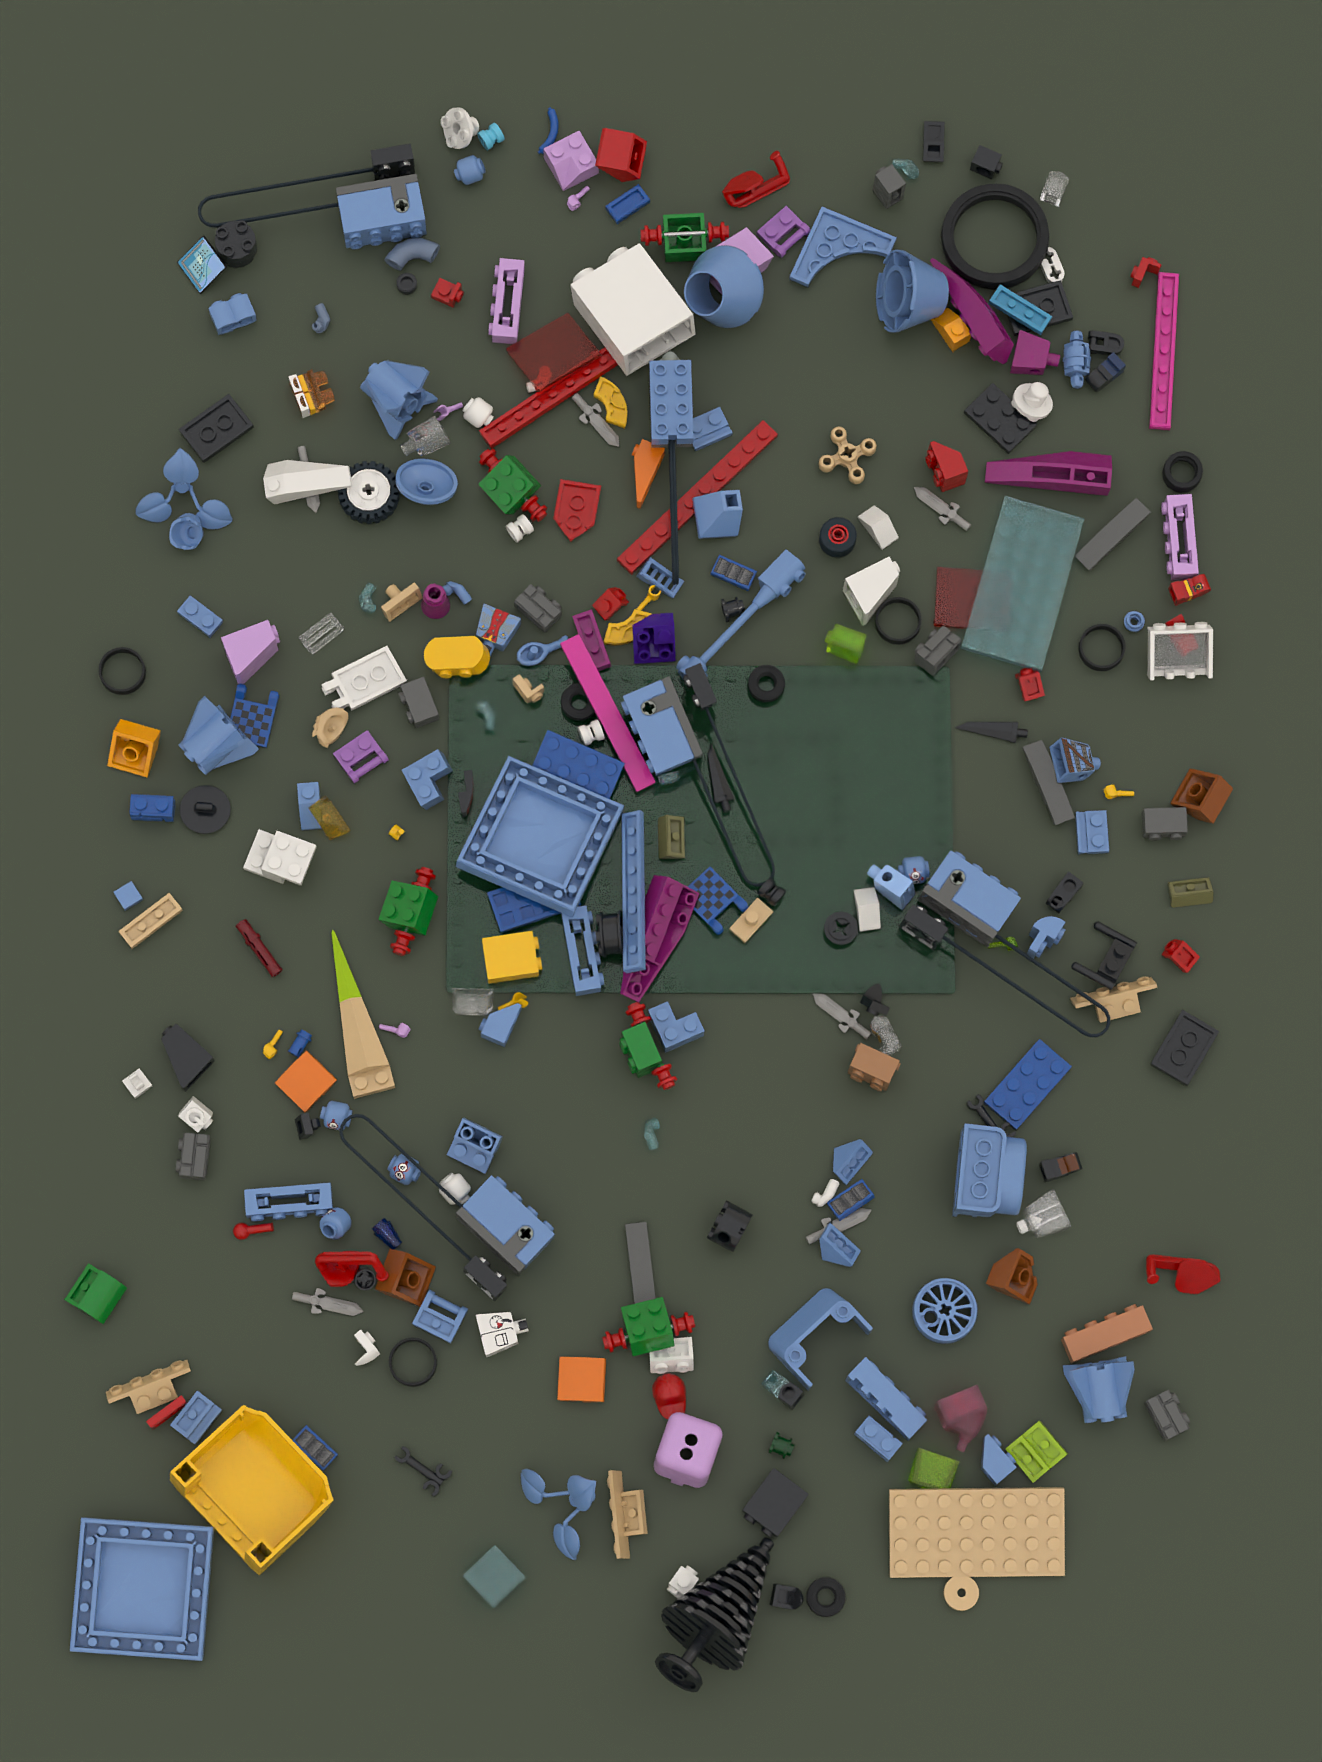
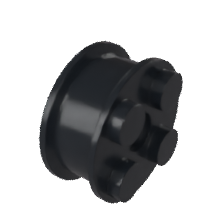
[596,910,623,958]

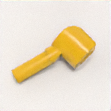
[636,585,661,611]
[1103,785,1134,799]
[389,824,405,841]
[498,992,528,1010]
[263,1030,283,1059]

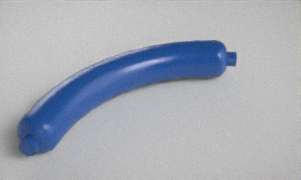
[538,107,558,154]

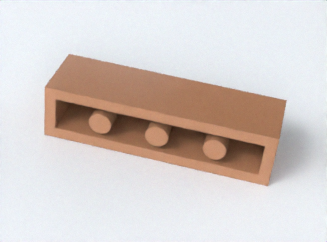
[1061,1304,1153,1364]

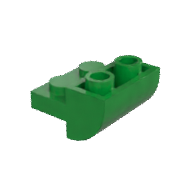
[64,1263,127,1324]

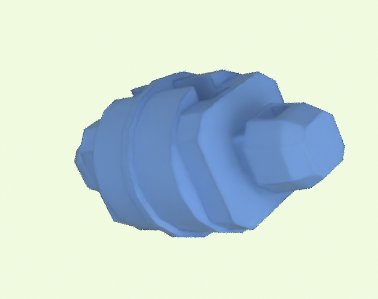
[1063,331,1091,389]

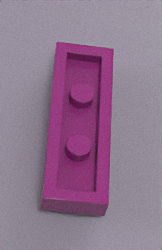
[572,609,612,671]

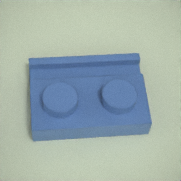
[693,407,733,451]
[1075,810,1109,854]
[170,1391,223,1445]

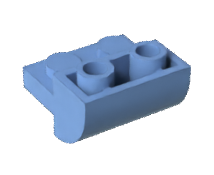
[1027,916,1066,959]
[447,1118,503,1173]

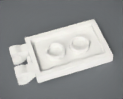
[321,646,407,711]

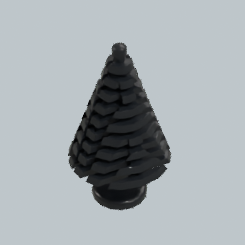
[655,1537,774,1692]

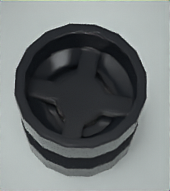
[757,877,787,907]
[352,1265,376,1290]

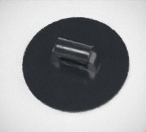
[180,785,231,834]

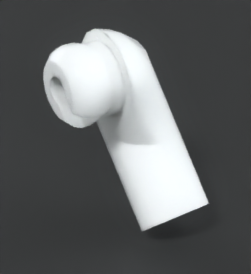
[811,1179,839,1207]

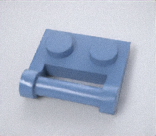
[412,1290,468,1344]

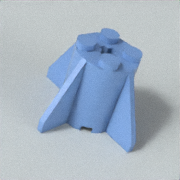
[360,360,438,440]
[178,696,259,775]
[1063,1356,1135,1423]

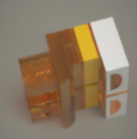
[288,369,335,418]

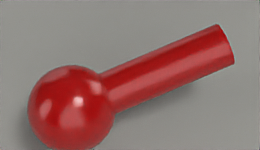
[233,1223,274,1240]

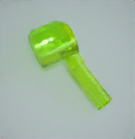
[988,937,1018,951]

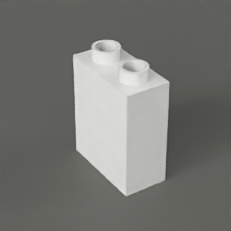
[570,243,696,376]

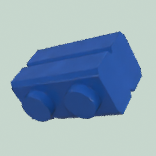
[130,794,175,822]

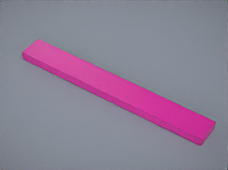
[1149,272,1179,430]
[560,634,656,793]

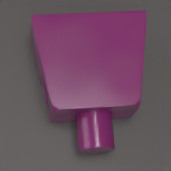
[1010,330,1060,375]

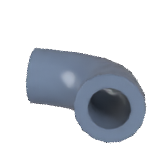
[384,238,440,271]

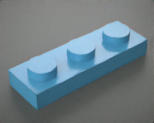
[989,285,1052,335]

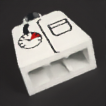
[476,1312,529,1357]

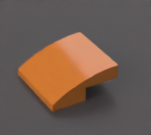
[275,1051,337,1112]
[557,1357,606,1402]

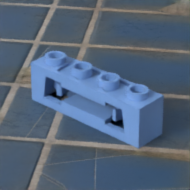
[561,906,604,996]
[244,1183,333,1221]

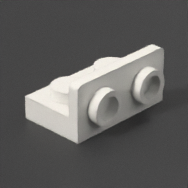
[649,1337,694,1374]

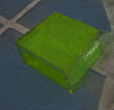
[825,624,867,665]
[908,1448,960,1489]

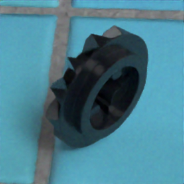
[824,911,858,946]

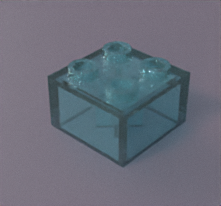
[463,1545,526,1609]

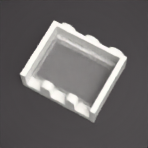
[1147,622,1213,680]

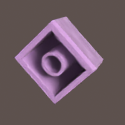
[710,227,774,294]
[221,620,280,684]

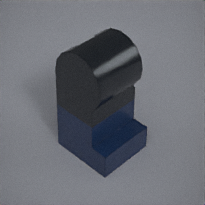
[1085,352,1126,392]

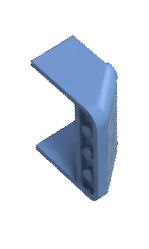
[768,1288,873,1391]

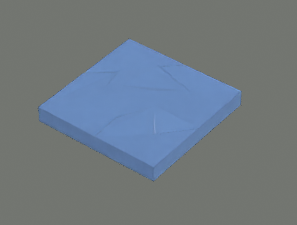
[456,756,624,917]
[70,1517,214,1661]

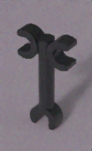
[967,1094,1016,1137]
[394,1446,452,1497]

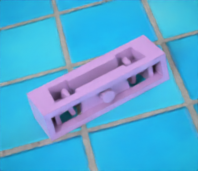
[488,258,525,345]
[1161,494,1199,581]

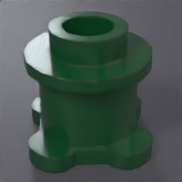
[768,1432,795,1459]

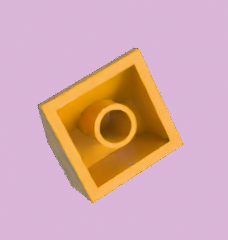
[107,719,161,777]

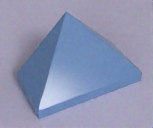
[833,1139,873,1185]
[819,1223,861,1267]

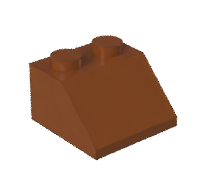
[1170,768,1233,824]
[375,1249,436,1307]

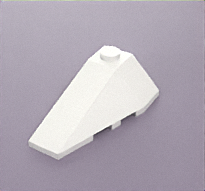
[263,460,352,504]

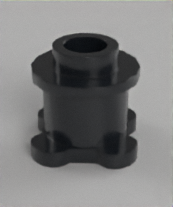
[721,597,745,622]

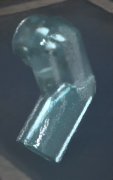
[892,159,919,179]
[359,582,376,614]
[475,700,496,730]
[644,1118,660,1150]

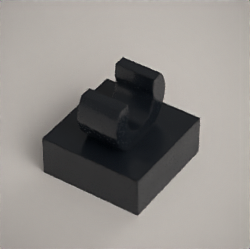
[295,1113,321,1140]

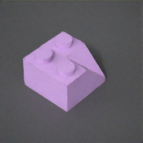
[544,131,599,191]

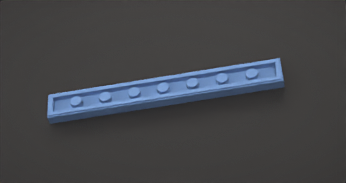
[622,810,646,973]

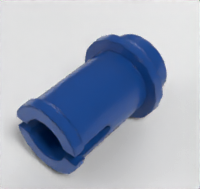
[288,1029,312,1058]

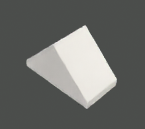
[857,505,899,550]
[853,887,881,932]

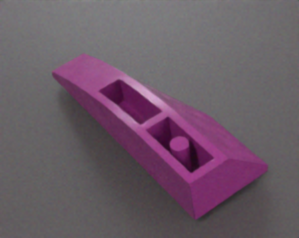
[930,258,1014,365]
[985,451,1112,496]
[620,875,699,1002]

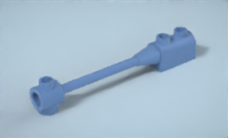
[676,550,806,680]

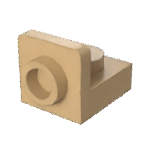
[513,674,544,704]

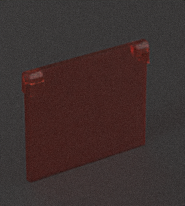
[506,313,601,392]
[933,567,1012,632]

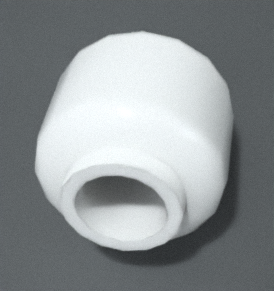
[462,397,494,428]
[439,1173,471,1205]

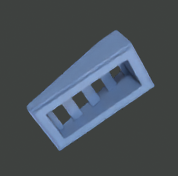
[636,557,684,599]

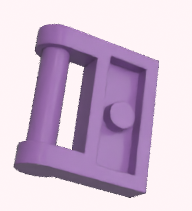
[756,206,811,258]
[333,730,389,784]

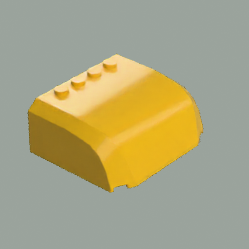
[170,1405,334,1575]

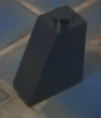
[161,1024,215,1092]

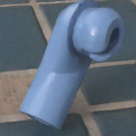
[443,581,472,605]

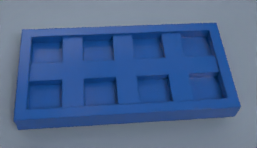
[532,730,625,799]
[487,887,581,933]
[984,1039,1072,1131]

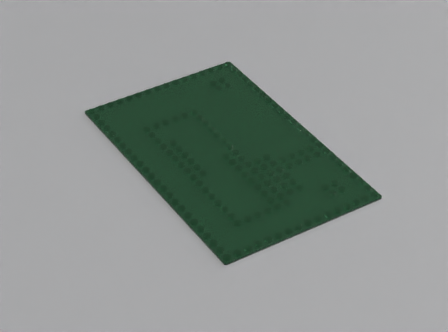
[446,665,955,994]

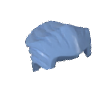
[169,513,204,550]

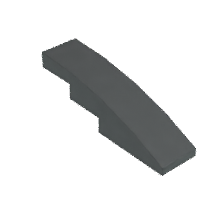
[1075,498,1151,571]
[1022,740,1075,825]

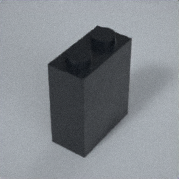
[742,1468,809,1538]

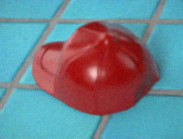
[652,1373,686,1420]

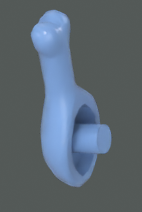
[517,635,569,666]

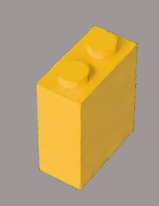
[482,931,542,984]

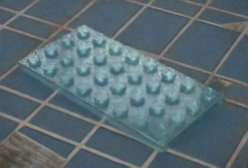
[961,496,1084,672]

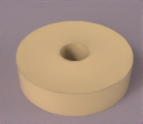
[943,1576,979,1611]

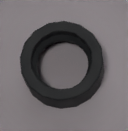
[1162,451,1203,493]

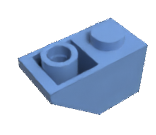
[981,1434,1017,1486]

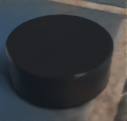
[396,273,417,295]

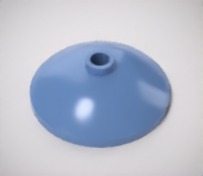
[395,459,458,505]

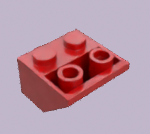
[595,128,647,182]
[925,441,968,492]

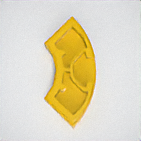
[593,377,628,429]
[603,609,651,646]

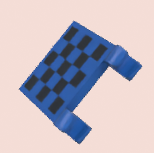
[230,684,279,748]
[688,867,748,935]

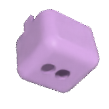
[654,1412,723,1488]

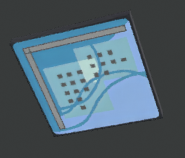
[177,236,227,294]

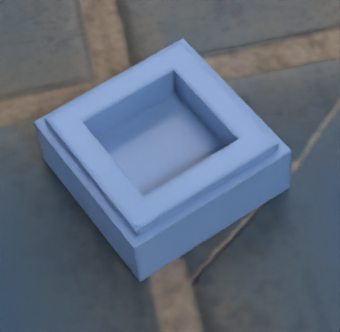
[114,881,143,911]

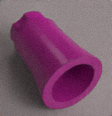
[421,583,450,619]

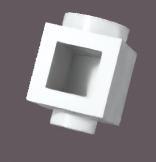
[178,1096,213,1132]
[667,1565,699,1598]

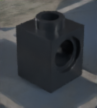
[970,145,1003,179]

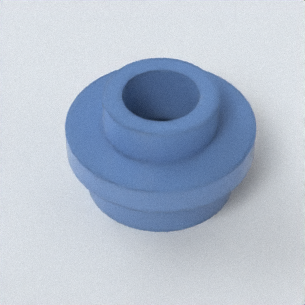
[1124,611,1145,632]

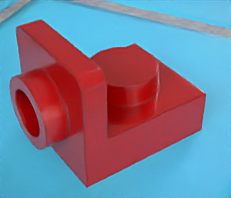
[431,278,464,307]
[1015,667,1045,701]
[1161,939,1200,973]

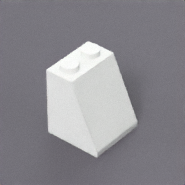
[843,557,900,626]

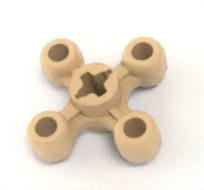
[818,426,877,485]

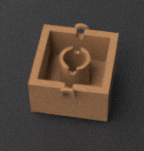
[848,1043,901,1092]

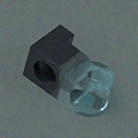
[761,1370,804,1410]

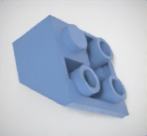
[692,490,743,539]

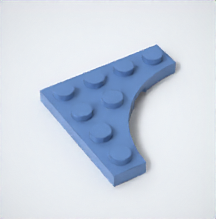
[789,207,897,287]

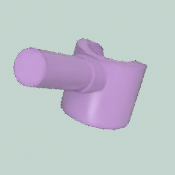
[567,186,590,211]
[434,403,463,421]
[379,1023,411,1038]

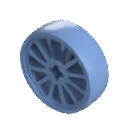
[912,1278,978,1344]

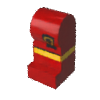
[1168,574,1211,606]

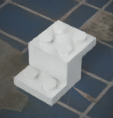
[243,829,317,885]

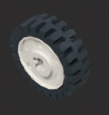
[338,461,400,524]

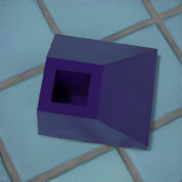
[632,613,676,664]

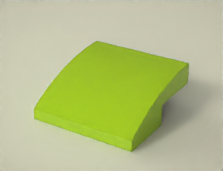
[1005,1420,1068,1483]

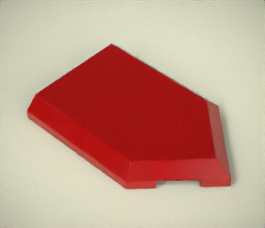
[553,479,601,542]

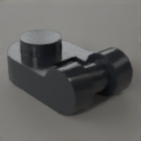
[1088,330,1124,355]

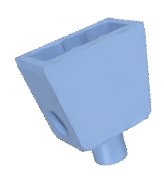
[867,864,915,910]

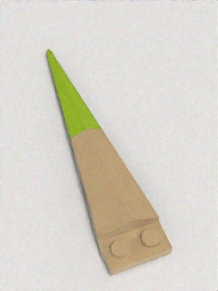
[331,930,395,1099]

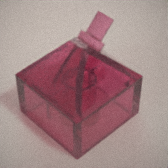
[934,1385,987,1452]

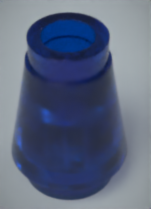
[371,1218,402,1250]

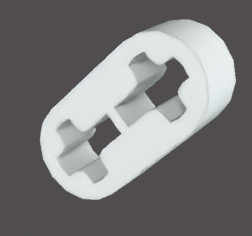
[1040,247,1065,283]

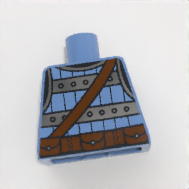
[1049,738,1101,783]

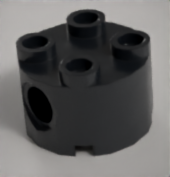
[215,220,257,268]
[707,1200,753,1252]

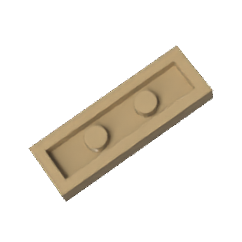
[119,893,183,949]

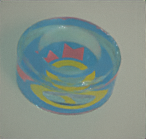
[658,771,680,785]

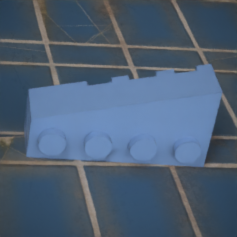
[845,1357,927,1441]

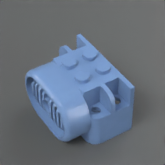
[952,1124,1027,1217]

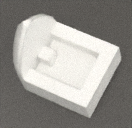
[354,1330,380,1366]

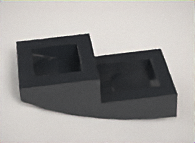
[923,121,945,162]
[458,770,473,818]

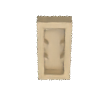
[381,583,423,622]
[729,898,773,943]

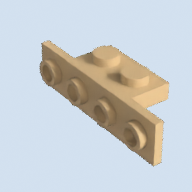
[1070,977,1157,1023]
[106,1360,191,1414]
[607,1470,648,1559]

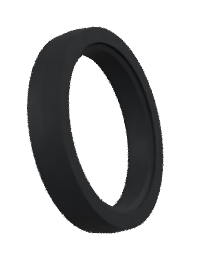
[941,183,1049,290]

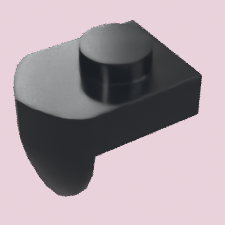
[860,983,890,1016]
[770,1583,804,1610]

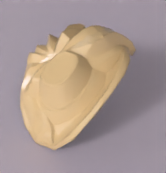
[312,707,349,748]

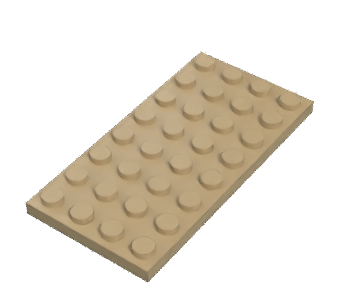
[889,1487,1065,1578]

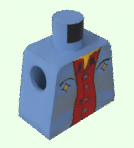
[476,604,521,657]

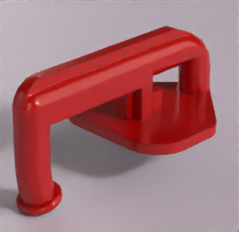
[722,151,790,208]
[315,1251,389,1287]
[1146,1255,1220,1294]

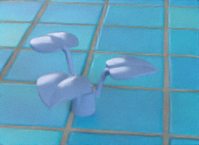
[135,448,233,529]
[521,1469,596,1560]

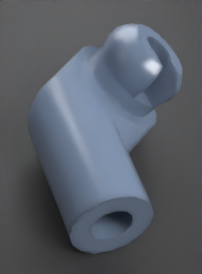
[312,303,330,333]

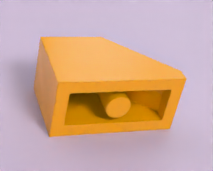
[931,308,971,352]

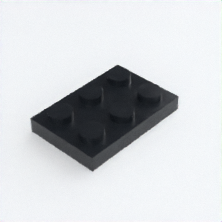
[1007,280,1073,336]
[964,383,1037,454]
[179,394,254,463]
[1150,1010,1219,1086]

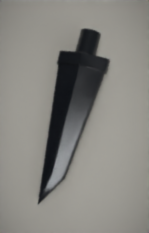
[955,721,1028,743]
[707,743,734,813]

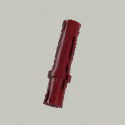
[235,919,283,978]

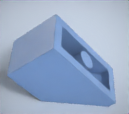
[297,782,323,830]
[479,1003,522,1047]

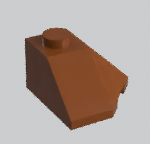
[986,1248,1038,1304]

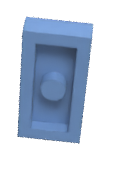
[177,596,223,638]

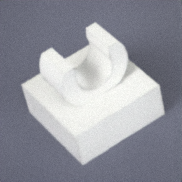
[122,1068,153,1099]

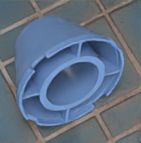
[684,245,764,328]
[876,250,949,333]

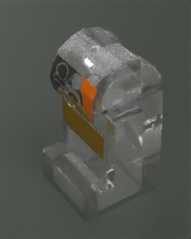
[870,1015,902,1056]

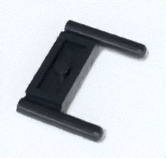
[1071,921,1137,990]

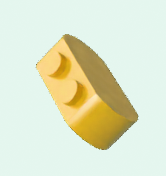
[424,636,490,678]

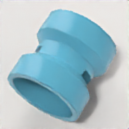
[477,123,505,150]

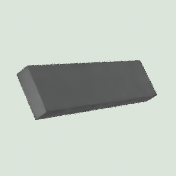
[625,1222,656,1304]

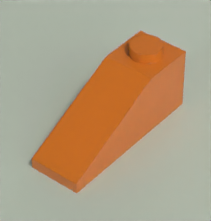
[632,439,665,509]

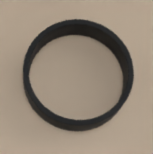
[875,597,922,645]
[1078,624,1126,671]
[99,647,146,695]
[389,1337,437,1387]

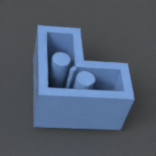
[402,749,453,810]
[648,1001,705,1053]

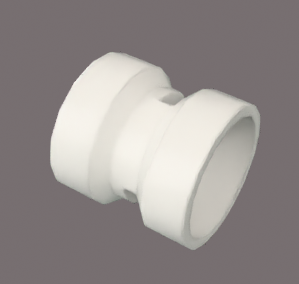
[505,514,534,543]
[578,720,605,746]

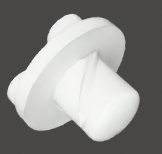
[441,107,479,149]
[1011,382,1053,422]

